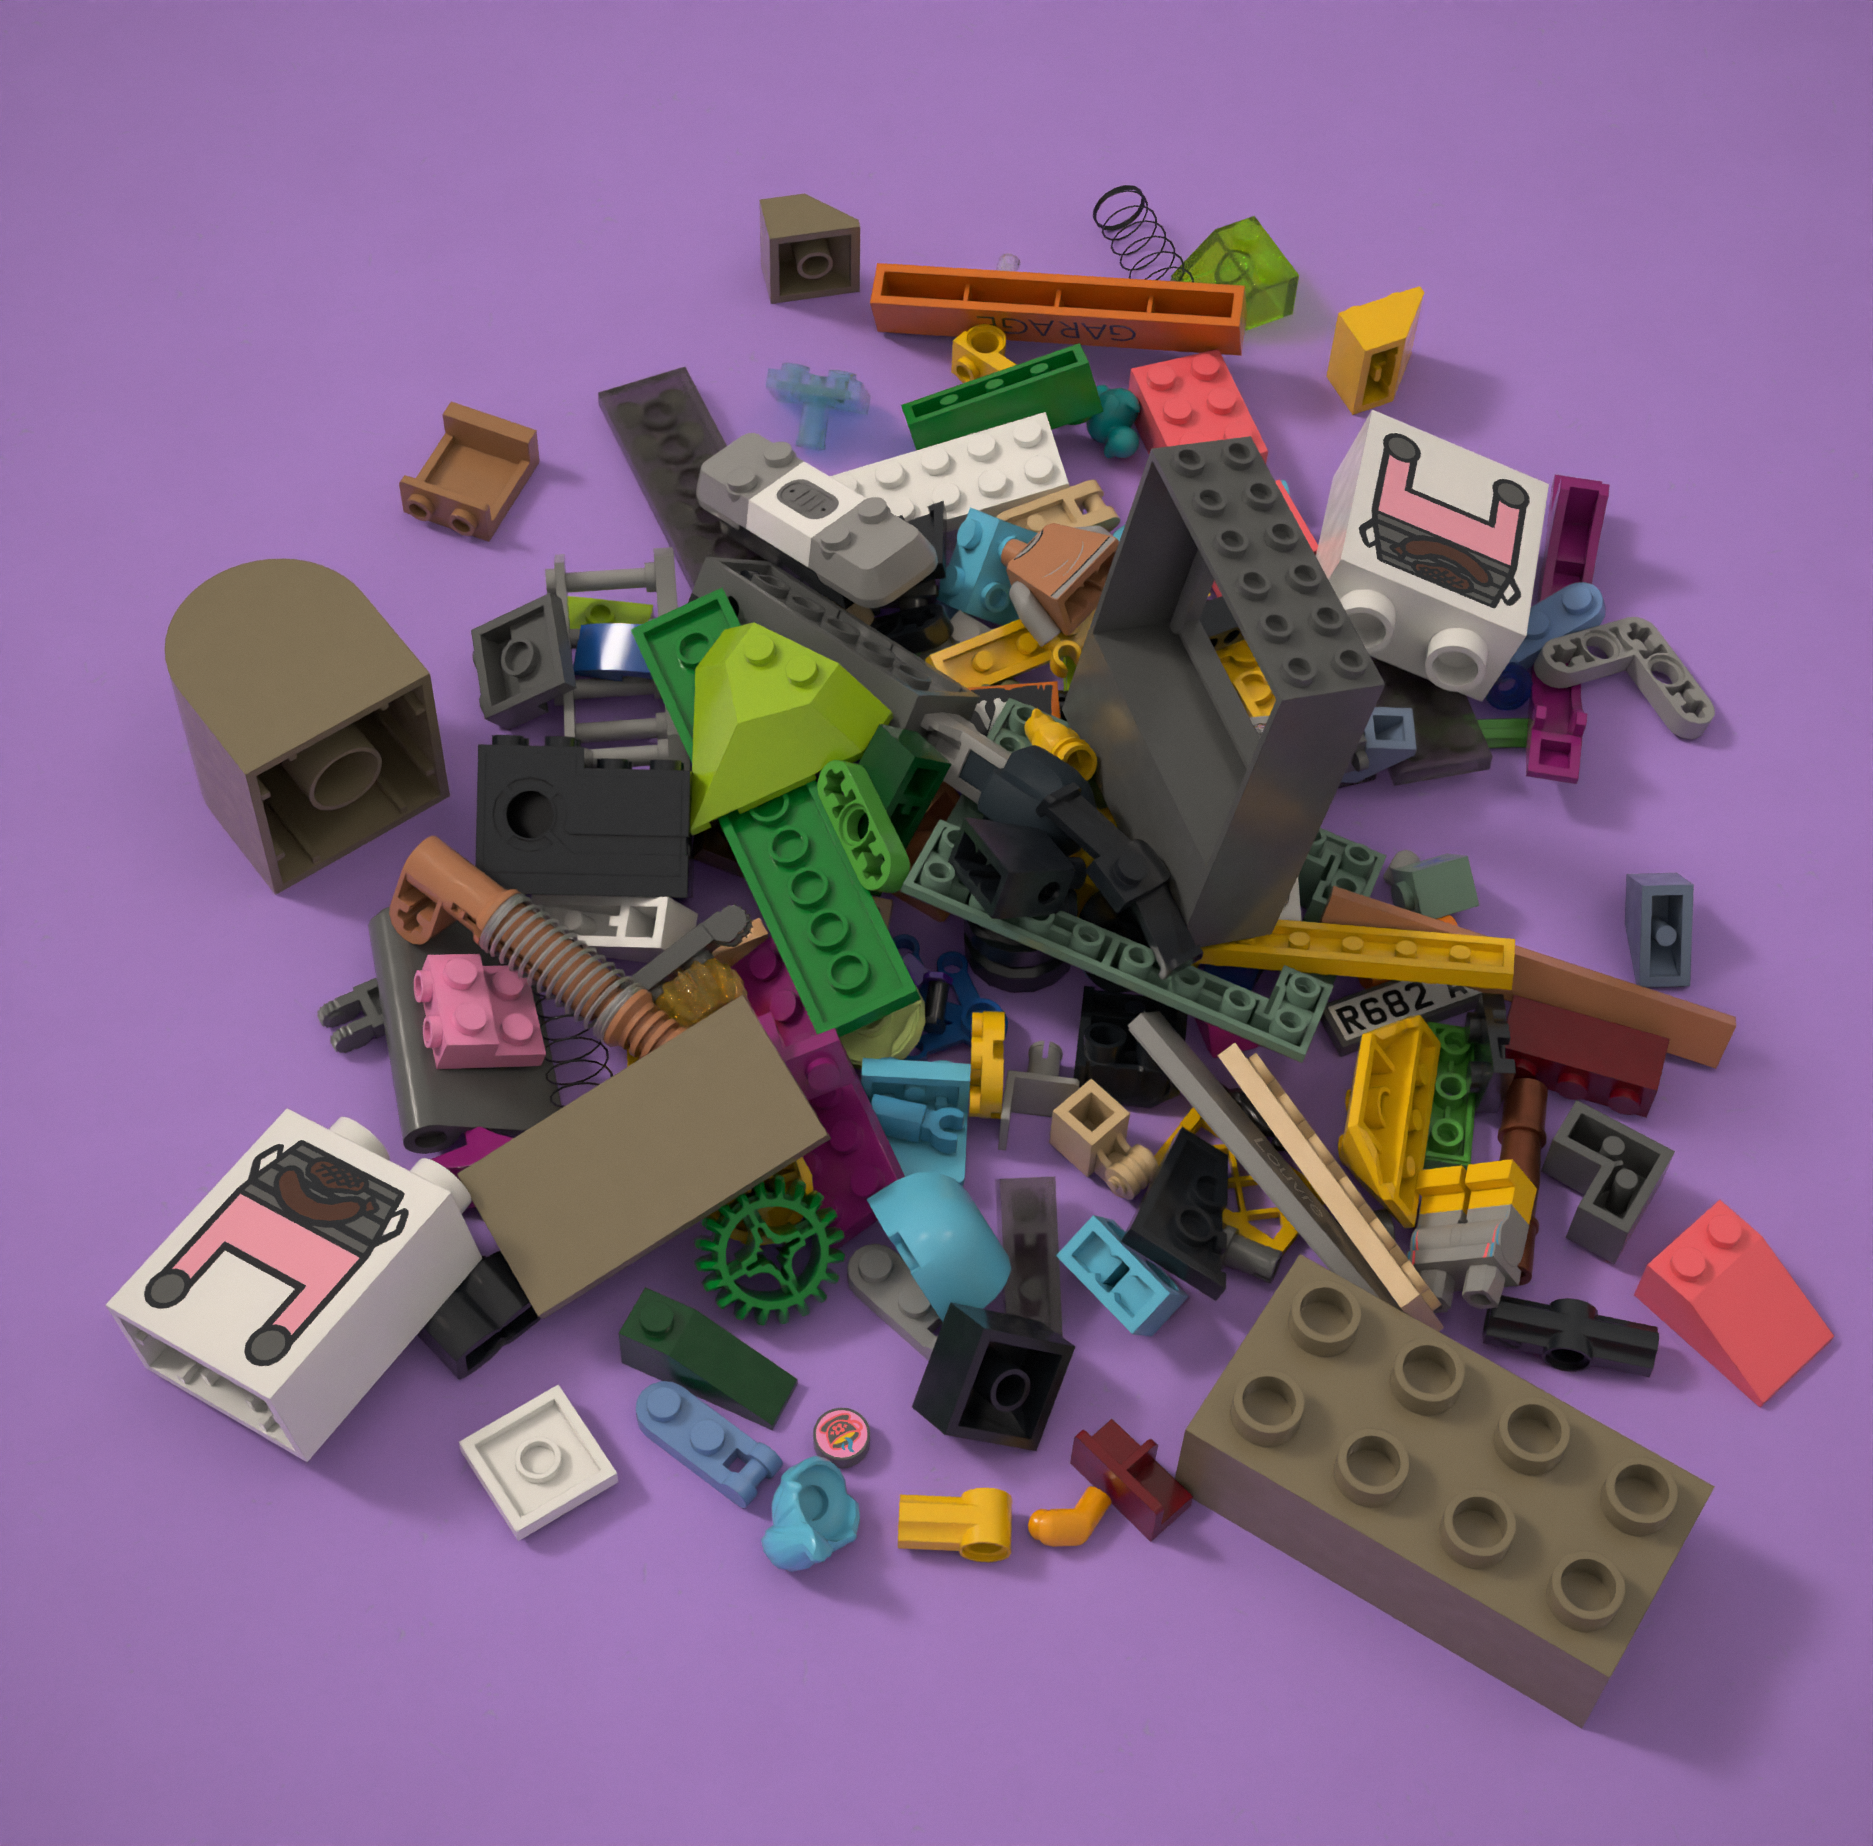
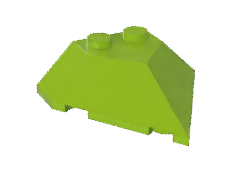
[690,622,894,836]

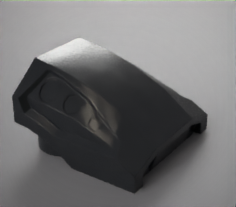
[1073,986,1188,1108]

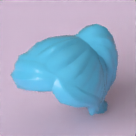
[761,1456,860,1572]

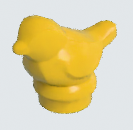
[1024,708,1097,781]

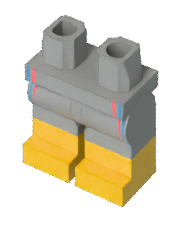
[1406,1159,1537,1313]

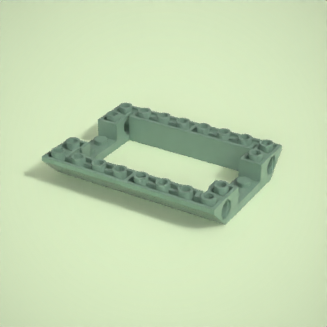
[901,698,1387,1063]

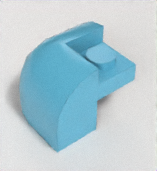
[866,1172,1011,1322]

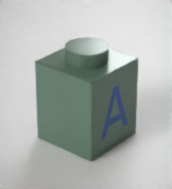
[1391,853,1479,919]

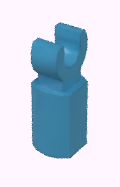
[871,1094,965,1153]

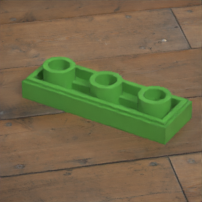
[1423,1022,1475,1171]

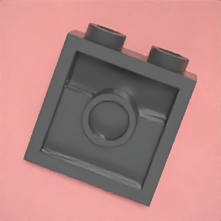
[471,593,577,730]

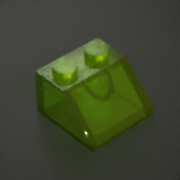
[1171,216,1299,331]

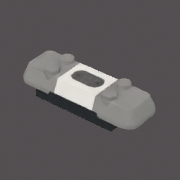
[696,433,938,609]

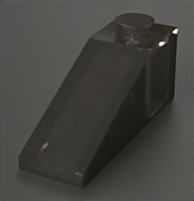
[995,1176,1063,1337]

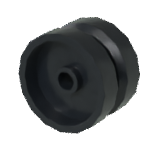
[964,889,1078,993]

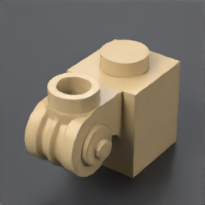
[1049,1079,1159,1200]

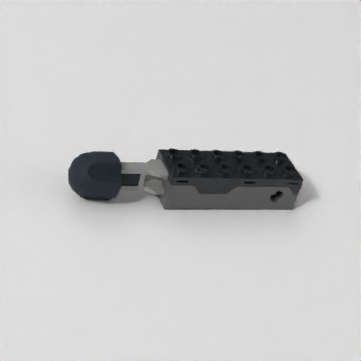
[688,557,1097,857]

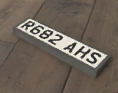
[1320,980,1482,1057]

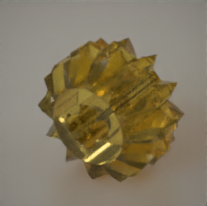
[655,958,751,1029]

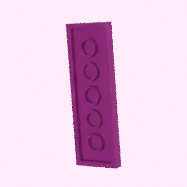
[701,936,905,1249]

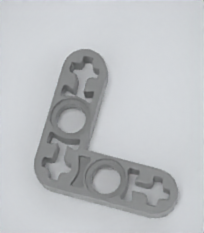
[1534,617,1715,739]

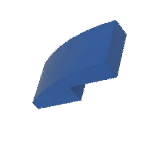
[573,623,653,681]

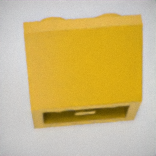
[1326,286,1424,415]

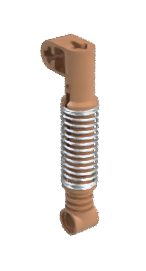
[389,836,687,1059]

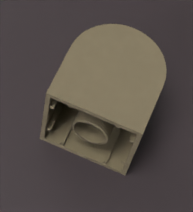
[165,558,450,895]

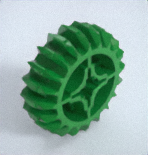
[694,1173,845,1326]

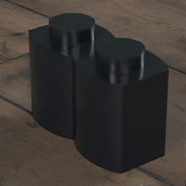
[417,1250,542,1380]

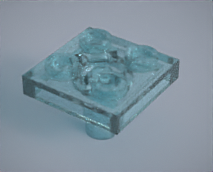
[766,363,871,451]

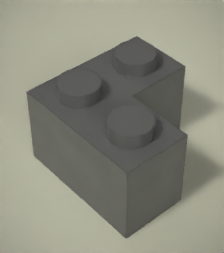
[1541,1100,1675,1264]

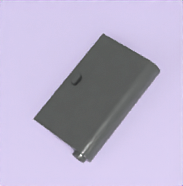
[368,907,562,1154]

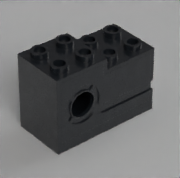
[475,735,694,898]

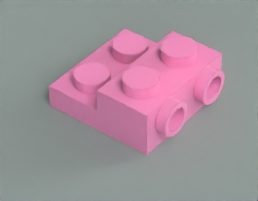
[414,954,546,1069]

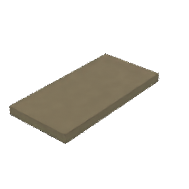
[457,995,831,1319]

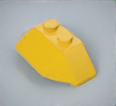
[1338,1015,1441,1228]

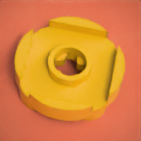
[969,1011,1005,1119]

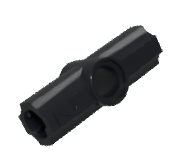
[1482,1295,1659,1377]

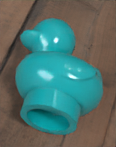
[1086,385,1140,458]

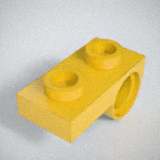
[951,324,1016,383]

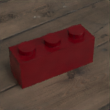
[1505,995,1670,1118]

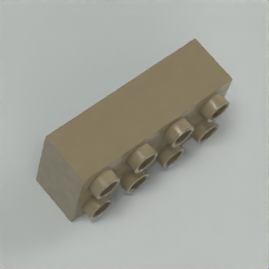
[1175,1254,1715,1729]

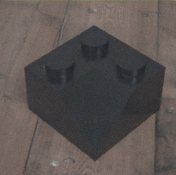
[912,1302,1075,1451]

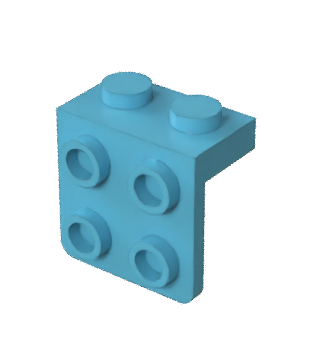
[936,507,1038,626]
[861,1057,971,1186]

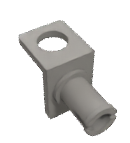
[998,1041,1080,1151]

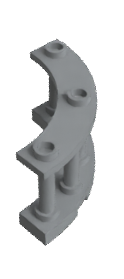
[545,547,691,771]

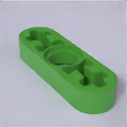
[817,760,910,893]

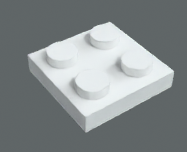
[459,1384,618,1541]

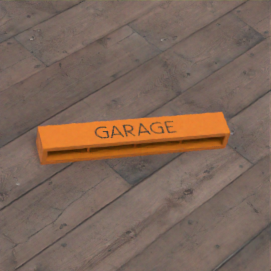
[870,263,1247,356]

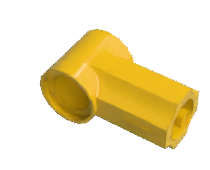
[898,1488,1013,1562]

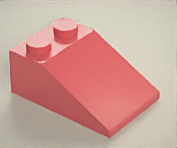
[1634,1200,1834,1408]

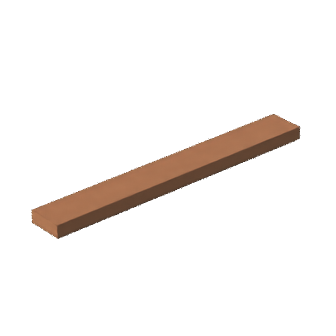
[1319,886,1736,1069]

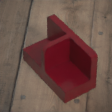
[1070,1419,1193,1542]

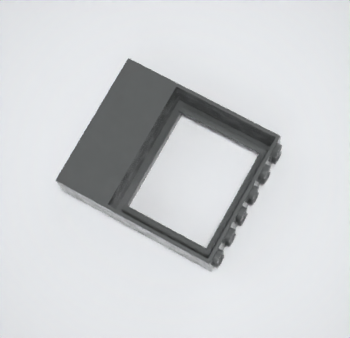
[1062,436,1385,947]

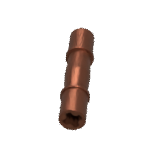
[1497,1078,1548,1286]

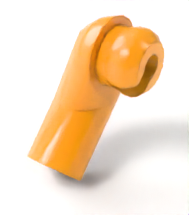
[1028,1486,1112,1547]

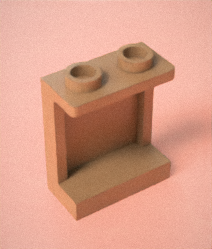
[399,401,540,542]

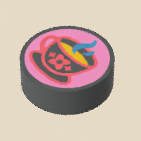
[813,1408,870,1468]

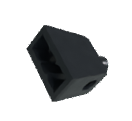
[948,817,1087,919]

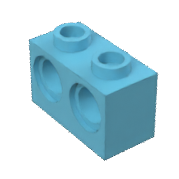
[1056,1215,1189,1337]

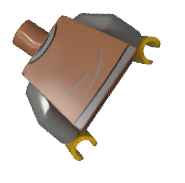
[1001,523,1119,678]

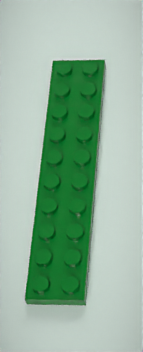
[631,587,921,1038]

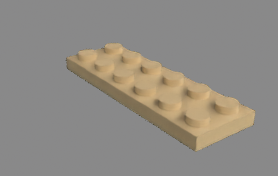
[1217,1043,1444,1332]

